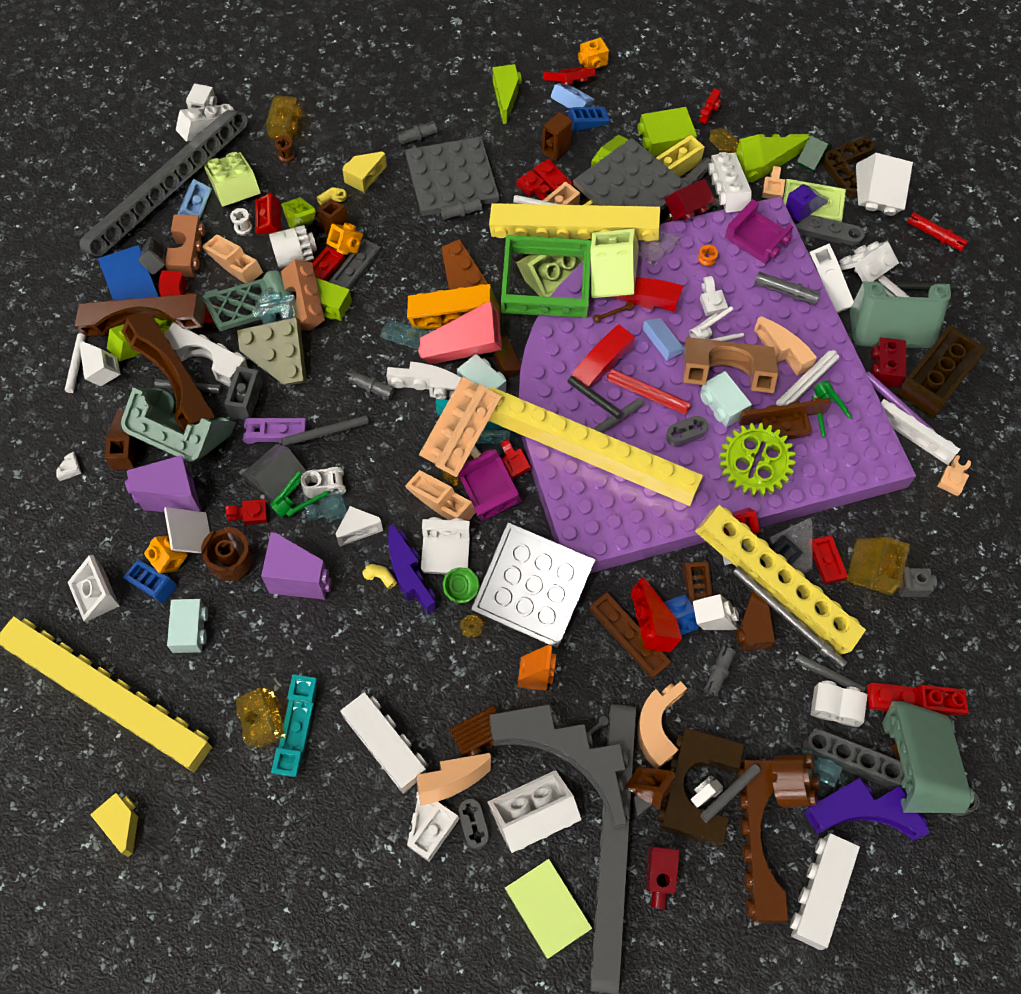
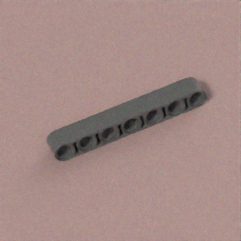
[803,730,979,816]

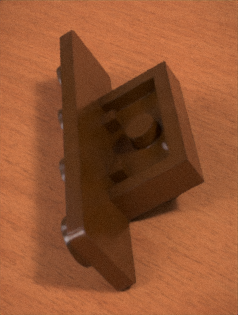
[738,398,831,440]

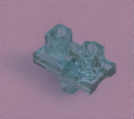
[252,287,296,324]

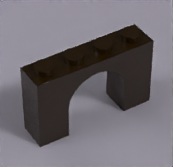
[657,728,744,848]

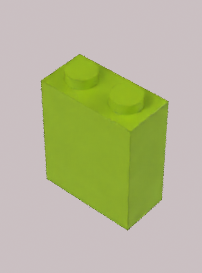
[637,107,697,157]

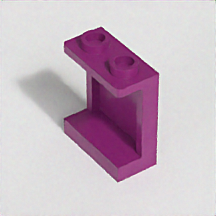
[725,199,794,264]
[458,449,522,522]

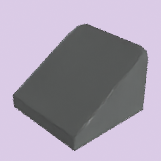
[632,795,653,820]

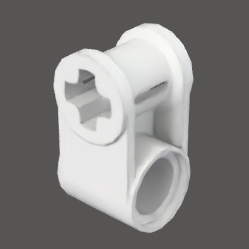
[301,467,346,498]

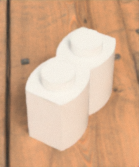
[810,681,867,727]

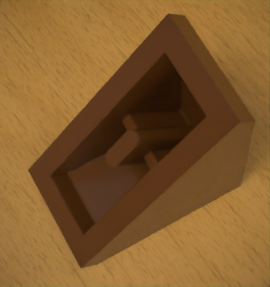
[625,767,676,809]

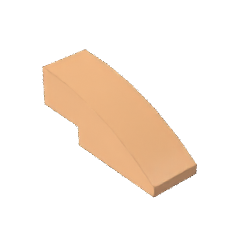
[202,234,263,284]
[754,316,817,376]
[405,470,476,521]
[417,753,491,806]

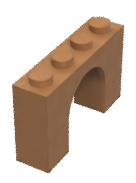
[682,337,778,393]

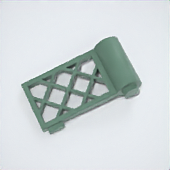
[202,271,296,331]

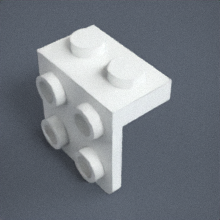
[839,241,899,282]
[421,517,470,574]

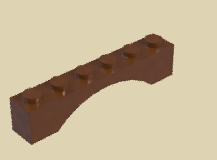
[75,293,206,337]
[121,314,215,433]
[737,760,788,924]

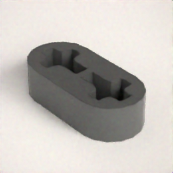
[666,416,708,447]
[459,799,489,850]

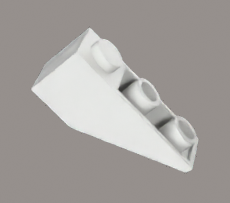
[176,104,235,142]
[809,244,854,313]

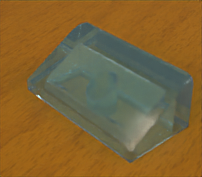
[382,320,430,349]
[475,429,510,444]

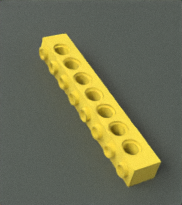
[695,505,866,655]

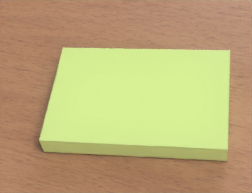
[783,179,846,222]
[505,859,592,959]

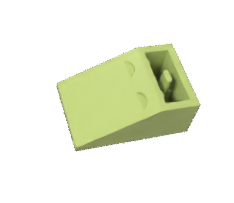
[203,152,260,207]
[591,229,639,298]

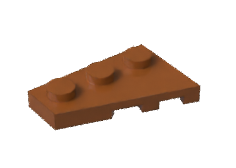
[441,239,488,290]

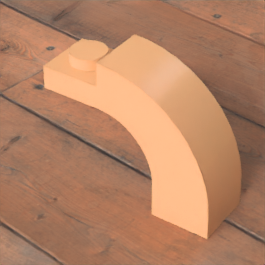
[637,681,687,769]

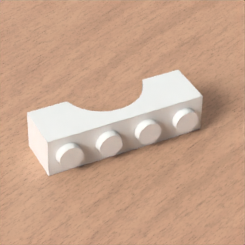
[164,323,248,387]

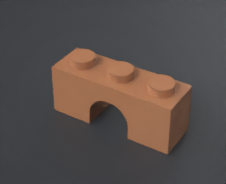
[165,214,205,278]
[281,260,325,331]

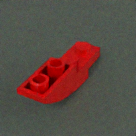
[867,683,969,716]

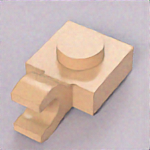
[762,166,785,199]

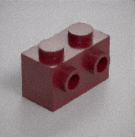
[664,179,716,221]
[871,337,906,388]

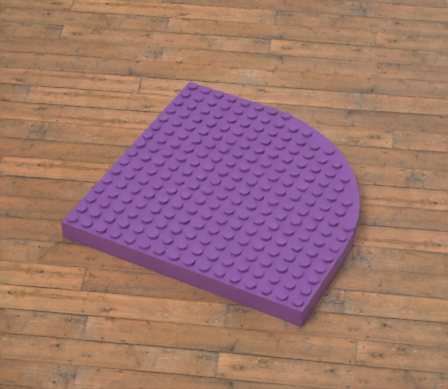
[519,196,916,573]

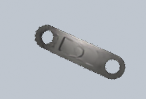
[791,215,865,246]

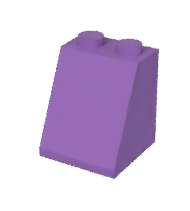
[125,455,201,512]
[261,532,332,600]

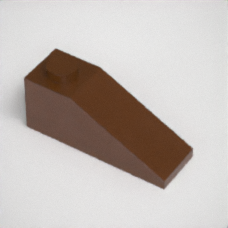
[736,590,775,651]

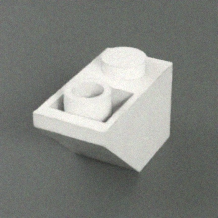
[79,341,120,386]
[693,594,739,630]

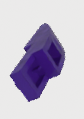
[388,524,437,615]

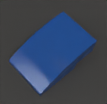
[98,245,159,301]

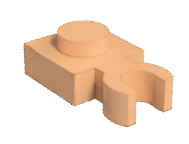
[937,455,971,496]

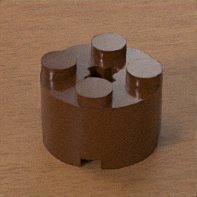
[201,527,254,582]
[772,754,821,808]

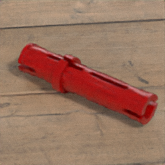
[907,212,968,252]

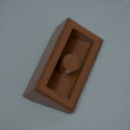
[491,337,521,378]

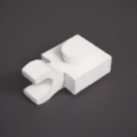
[700,276,728,316]
[691,776,723,808]

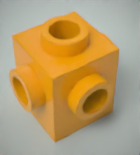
[578,37,609,69]
[326,223,363,255]
[144,536,187,573]

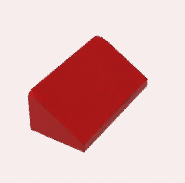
[255,193,281,234]

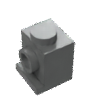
[897,567,937,597]

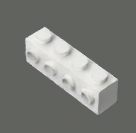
[708,152,751,213]
[340,692,427,793]
[790,833,860,950]

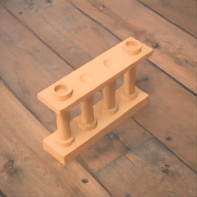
[419,376,502,477]

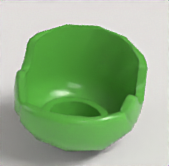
[442,567,480,603]

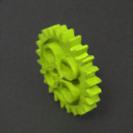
[719,423,796,497]

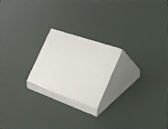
[68,555,119,621]

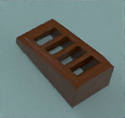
[682,561,713,605]

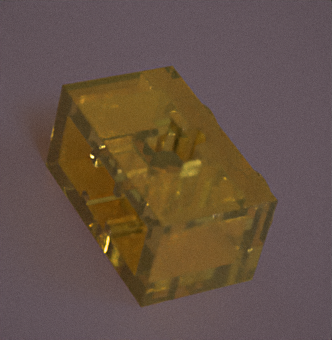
[266,95,302,139]
[235,687,285,748]

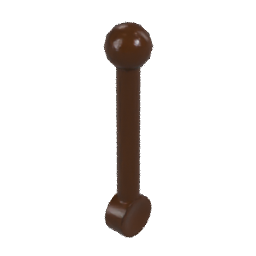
[593,301,634,323]

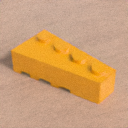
[407,284,500,329]

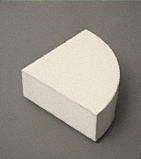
[56,452,82,481]

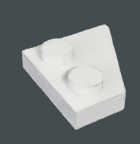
[407,792,460,862]

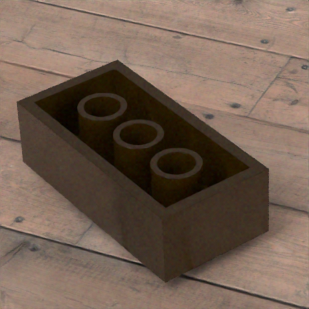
[897,325,986,418]

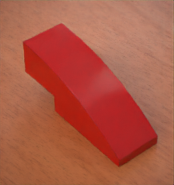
[613,278,683,312]
[571,324,635,388]

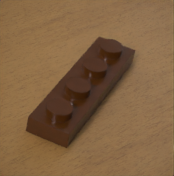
[589,592,671,680]

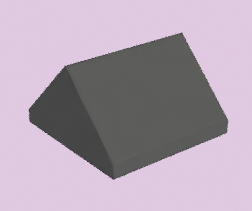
[243,444,306,501]

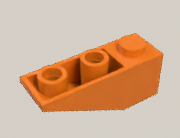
[518,645,556,691]

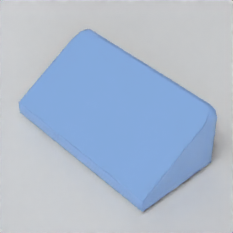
[551,83,594,108]
[177,179,212,218]
[643,318,684,361]

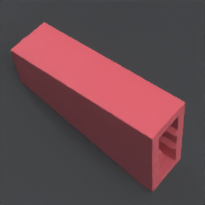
[418,302,502,365]

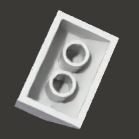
[488,770,581,853]

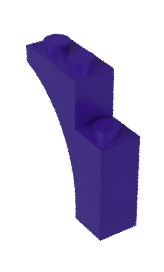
[804,778,930,841]

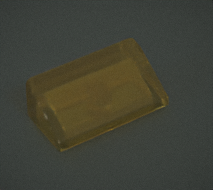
[709,128,739,153]

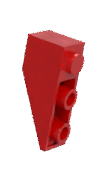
[631,577,682,653]

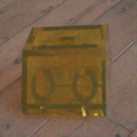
[846,537,910,596]

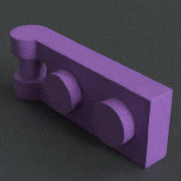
[243,418,307,444]

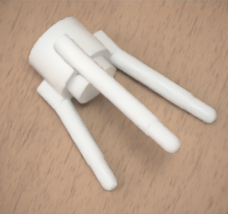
[689,307,744,341]

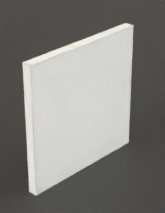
[164,507,210,554]

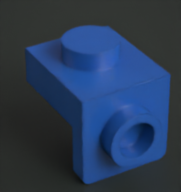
[664,595,699,635]

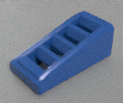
[568,107,610,132]
[123,559,177,604]

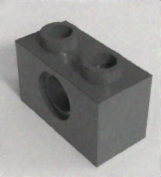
[224,367,263,420]

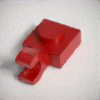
[516,170,550,200]
[500,438,532,480]
[225,499,267,526]

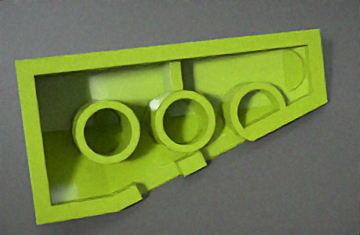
[736,134,810,182]

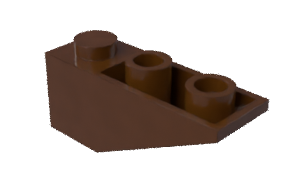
[104,410,138,470]

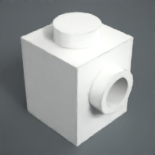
[186,83,217,109]

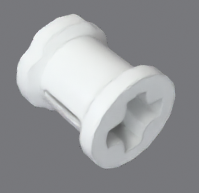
[230,208,253,236]

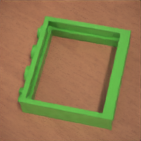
[501,235,591,318]

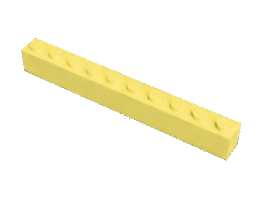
[488,387,703,506]
[0,616,212,773]

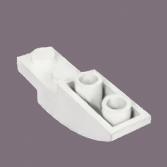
[386,362,461,399]

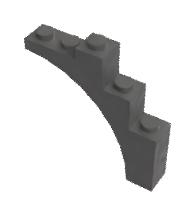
[489,705,629,830]

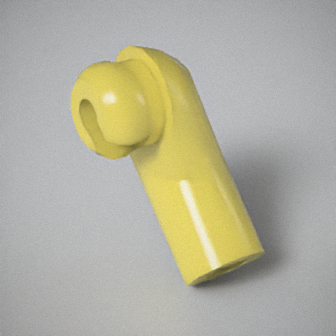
[316,187,347,205]
[363,564,397,589]

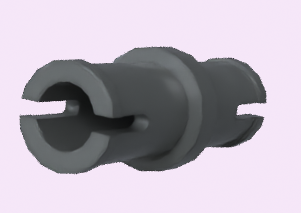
[397,121,438,145]
[440,197,482,220]
[349,371,394,400]
[704,646,736,697]

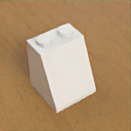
[856,153,913,215]

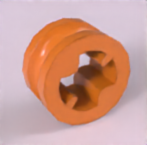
[698,244,718,266]

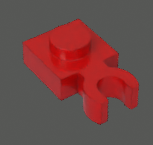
[699,88,722,124]

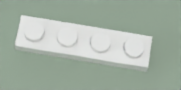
[881,399,960,465]

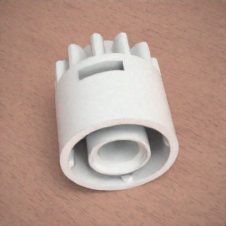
[269,225,317,269]

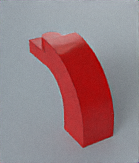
[159,270,221,324]

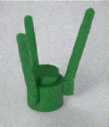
[812,380,852,437]
[270,471,329,517]

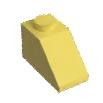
[342,152,387,193]
[90,793,138,857]

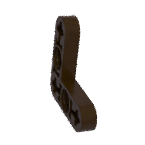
[822,137,875,199]

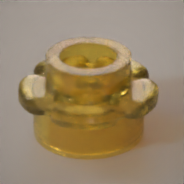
[460,615,483,637]

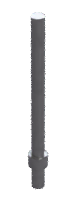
[732,565,847,668]

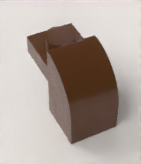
[313,199,349,236]

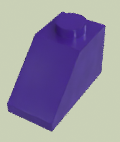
[786,184,828,222]

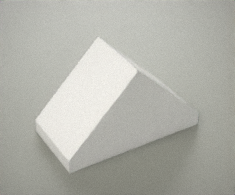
[336,506,383,546]

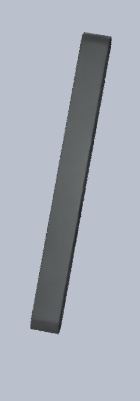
[80,110,248,256]
[590,704,636,994]

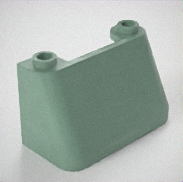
[849,281,951,348]
[121,387,236,461]
[882,701,974,813]

